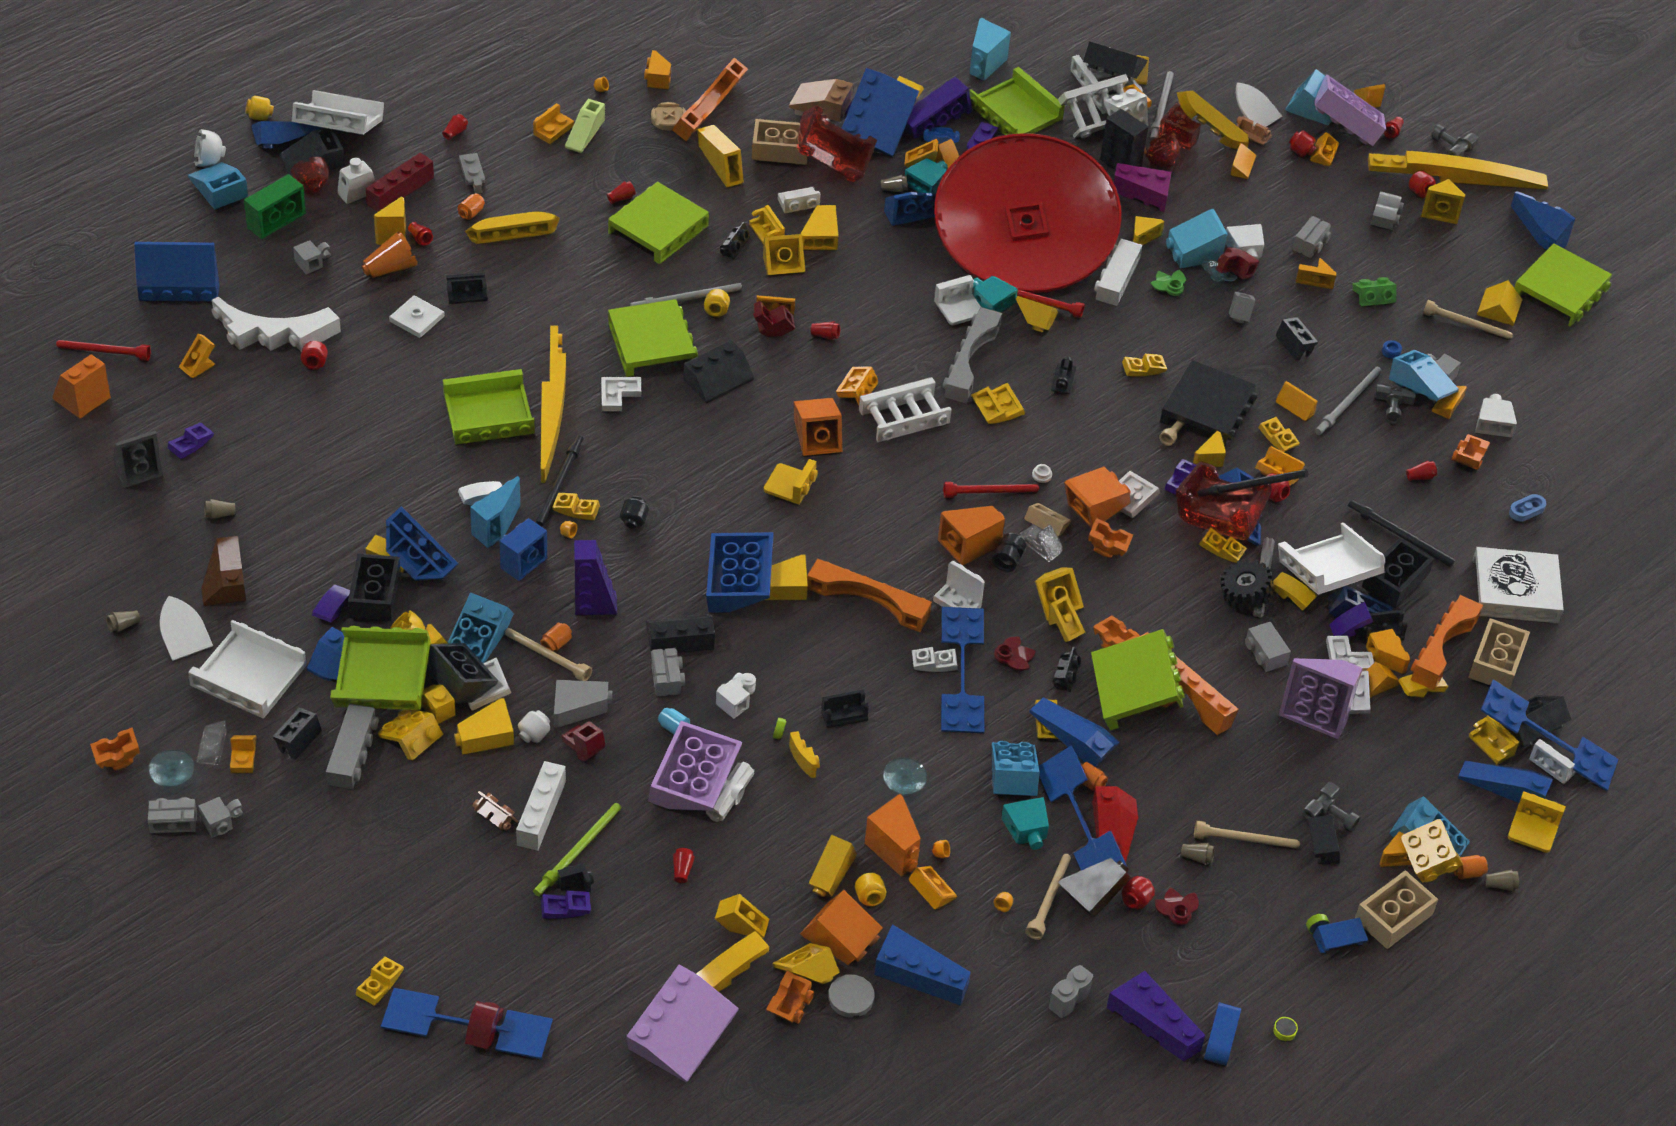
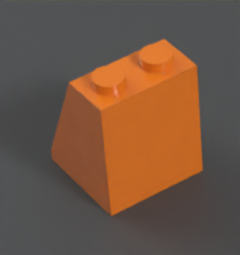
[53,354,111,419]
[794,398,843,456]
[1064,467,1131,528]
[938,506,1005,565]
[865,794,921,877]
[800,890,883,965]

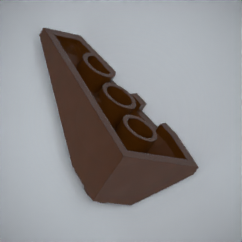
[201,536,246,606]

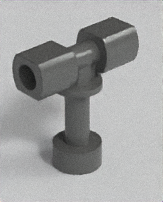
[1431,125,1479,157]
[1374,384,1416,424]
[1303,782,1361,831]

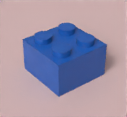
[500,518,547,581]

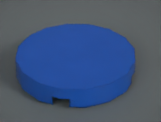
[923,127,960,144]

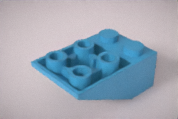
[188,162,248,210]
[1389,350,1459,401]
[470,476,520,548]
[448,593,514,663]
[992,741,1039,796]
[1389,796,1470,856]

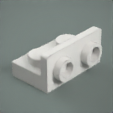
[778,187,821,213]
[1529,739,1576,784]

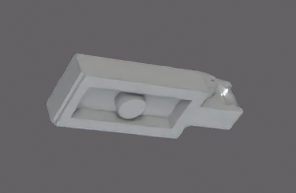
[459,153,485,193]

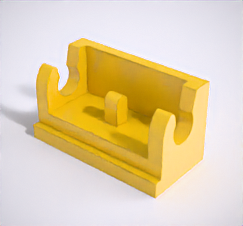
[749,205,785,245]
[1469,715,1519,765]

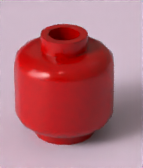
[1289,130,1316,157]
[1409,171,1436,198]
[300,341,328,370]
[1260,473,1291,502]
[1121,876,1155,909]

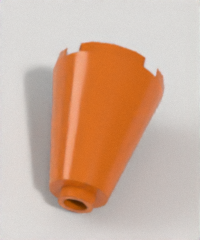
[361,231,417,278]

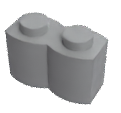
[1371,191,1404,230]
[1049,965,1093,1018]

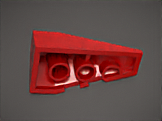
[1092,786,1138,862]

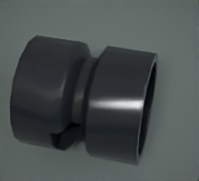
[991,533,1026,572]

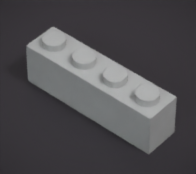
[326,704,379,789]

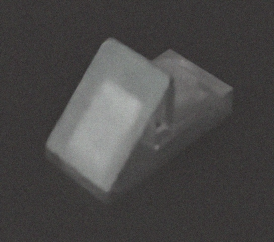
[1020,524,1063,562]

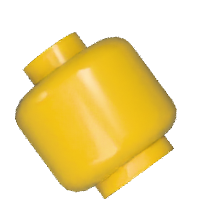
[246,96,274,121]
[704,289,730,317]
[855,873,887,906]

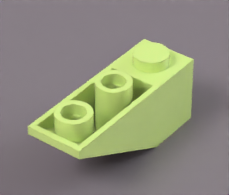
[565,99,605,153]

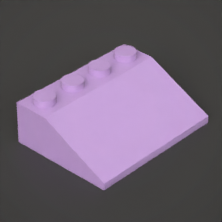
[1314,74,1386,146]
[1279,658,1363,739]
[648,721,742,811]
[626,965,739,1083]

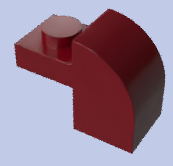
[1215,247,1260,279]
[753,301,795,337]
[562,721,605,761]
[465,1001,504,1049]

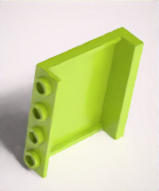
[969,67,1065,135]
[608,182,709,264]
[1514,243,1612,327]
[608,299,698,377]
[443,369,535,445]
[330,626,431,710]
[1091,629,1185,730]

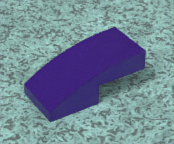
[167,422,214,459]
[1165,459,1201,497]
[312,585,350,622]
[1330,602,1373,638]
[541,891,591,919]

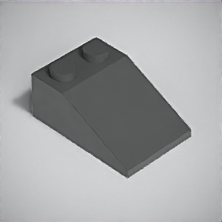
[113,431,163,488]

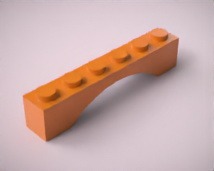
[672,58,748,141]
[807,559,932,632]
[1411,595,1483,690]
[1139,632,1239,735]

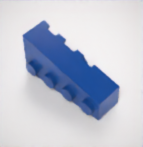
[874,924,971,1006]

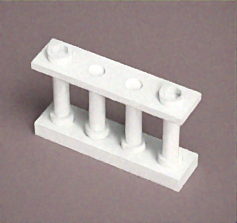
[1070,47,1143,114]
[1058,74,1129,138]
[859,377,952,442]

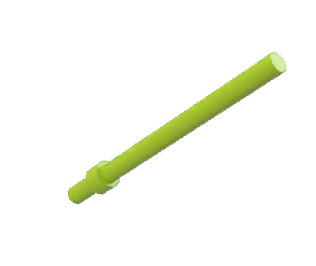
[533,803,621,896]

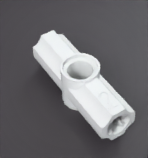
[706,762,754,822]

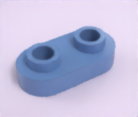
[1509,494,1546,521]

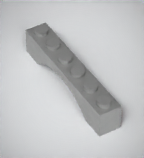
[942,307,1002,404]

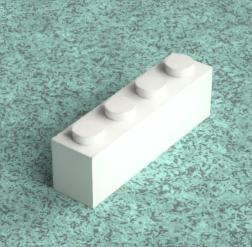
[1094,239,1142,306]
[516,761,566,851]

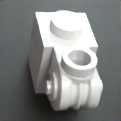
[716,673,756,719]

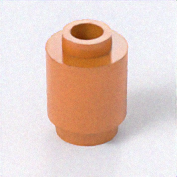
[457,193,485,220]
[540,622,572,652]
[1081,762,1108,791]
[1454,855,1488,880]

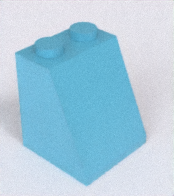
[969,18,1011,81]
[1285,69,1332,125]
[1166,209,1228,268]

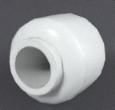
[518,710,550,743]

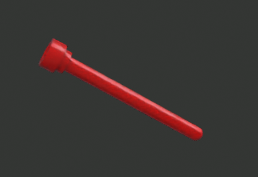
[1017,290,1085,318]
[56,340,151,361]
[943,482,1040,498]

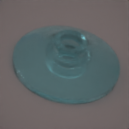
[1202,259,1237,282]
[149,749,194,786]
[883,758,927,794]

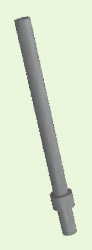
[1150,71,1174,143]
[630,283,742,306]
[1315,367,1382,435]

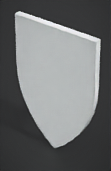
[1236,83,1282,127]
[160,596,213,661]

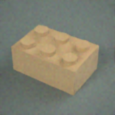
[752,119,810,165]
[1468,618,1530,690]
[1355,870,1438,949]

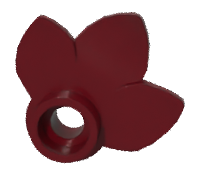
[994,636,1036,671]
[1155,887,1199,925]

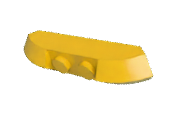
[1177,91,1249,149]
[465,212,560,244]

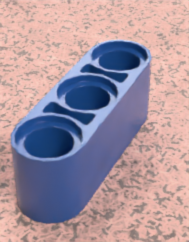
[1204,1002,1241,1066]

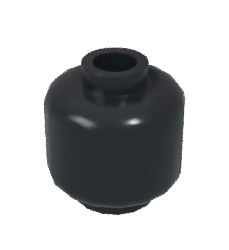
[620,496,649,528]

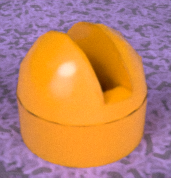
[594,77,609,92]
[560,521,577,539]
[932,840,950,858]
[994,892,1013,912]

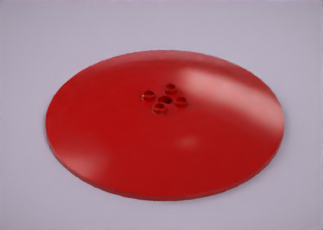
[934,133,1122,293]

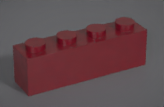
[366,153,434,212]

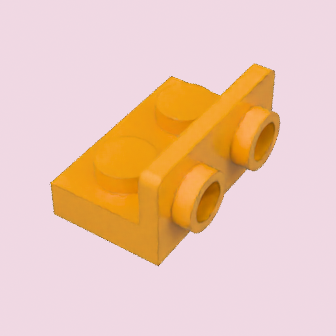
[533,103,574,144]
[836,367,878,405]

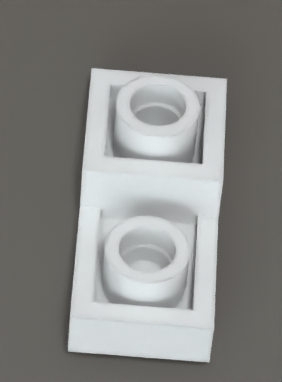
[458,481,502,505]
[912,647,958,672]

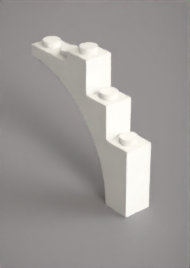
[212,297,341,352]

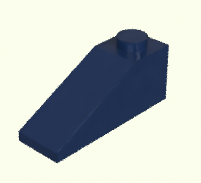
[1328,585,1393,617]

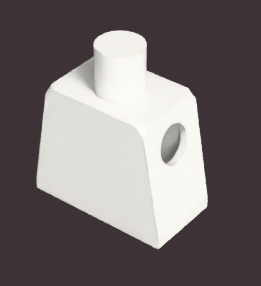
[338,158,376,204]
[1226,224,1264,260]
[1475,394,1517,437]

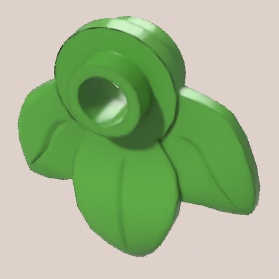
[1151,270,1186,296]

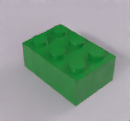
[244,174,306,240]

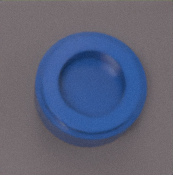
[1382,340,1402,359]

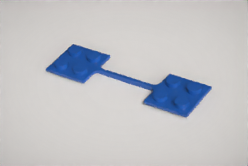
[941,607,984,733]
[1481,679,1618,791]
[1039,745,1127,870]
[381,988,553,1059]

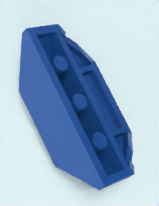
[386,506,459,581]

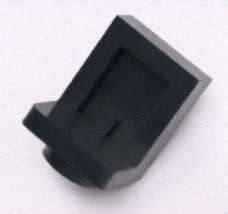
[558,863,594,893]

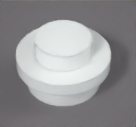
[1032,464,1052,483]

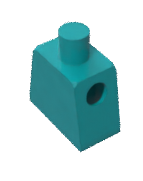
[905,159,948,193]
[973,276,1018,313]
[1001,797,1049,850]

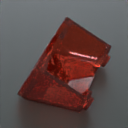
[797,105,877,182]
[1175,461,1272,540]

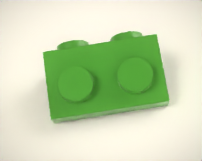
[1353,277,1396,306]

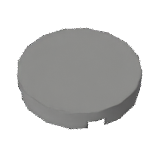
[828,975,874,1017]

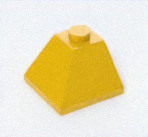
[1016,296,1059,332]
[1035,567,1084,621]
[772,943,840,984]

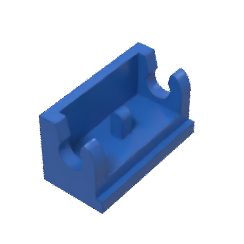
[1313,917,1368,953]

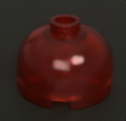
[1144,133,1181,167]
[291,157,330,193]

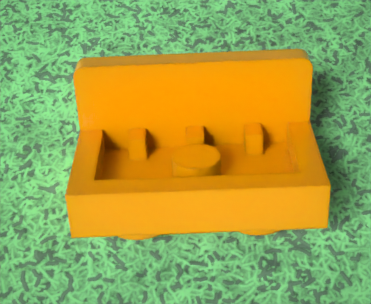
[1255,446,1305,485]

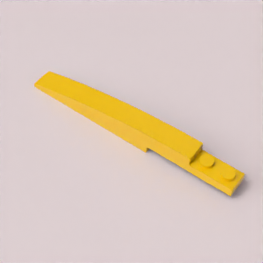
[1368,151,1548,189]
[541,326,566,483]

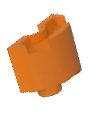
[1451,434,1490,470]
[1088,518,1133,558]
[1093,615,1140,648]
[90,728,140,770]
[766,971,814,1024]

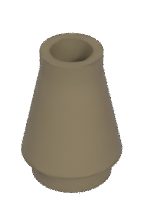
[881,175,908,193]
[204,499,235,519]
[106,610,140,633]
[1181,843,1215,865]
[1486,869,1519,891]

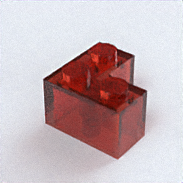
[1158,101,1201,150]

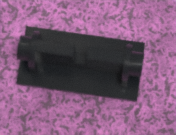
[720,222,750,260]
[1051,356,1077,394]
[1053,647,1081,692]

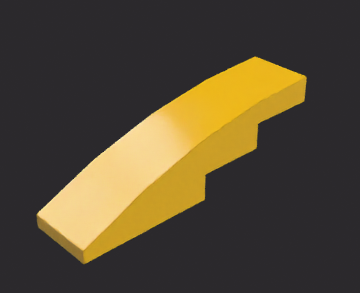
[697,931,769,992]

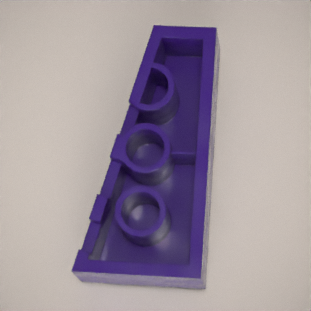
[904,77,972,139]
[574,540,617,615]
[1106,971,1205,1061]

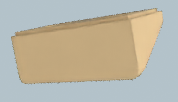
[1025,503,1071,537]

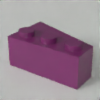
[1114,163,1171,213]

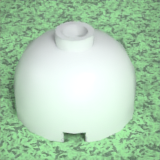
[194,129,226,167]

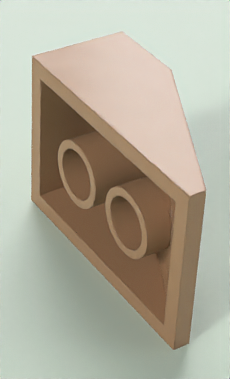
[789,79,853,122]

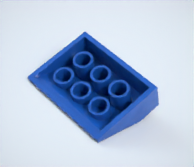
[840,68,919,157]
[134,242,220,301]
[706,532,774,612]

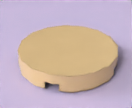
[651,102,686,131]

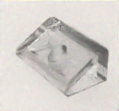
[197,721,227,765]

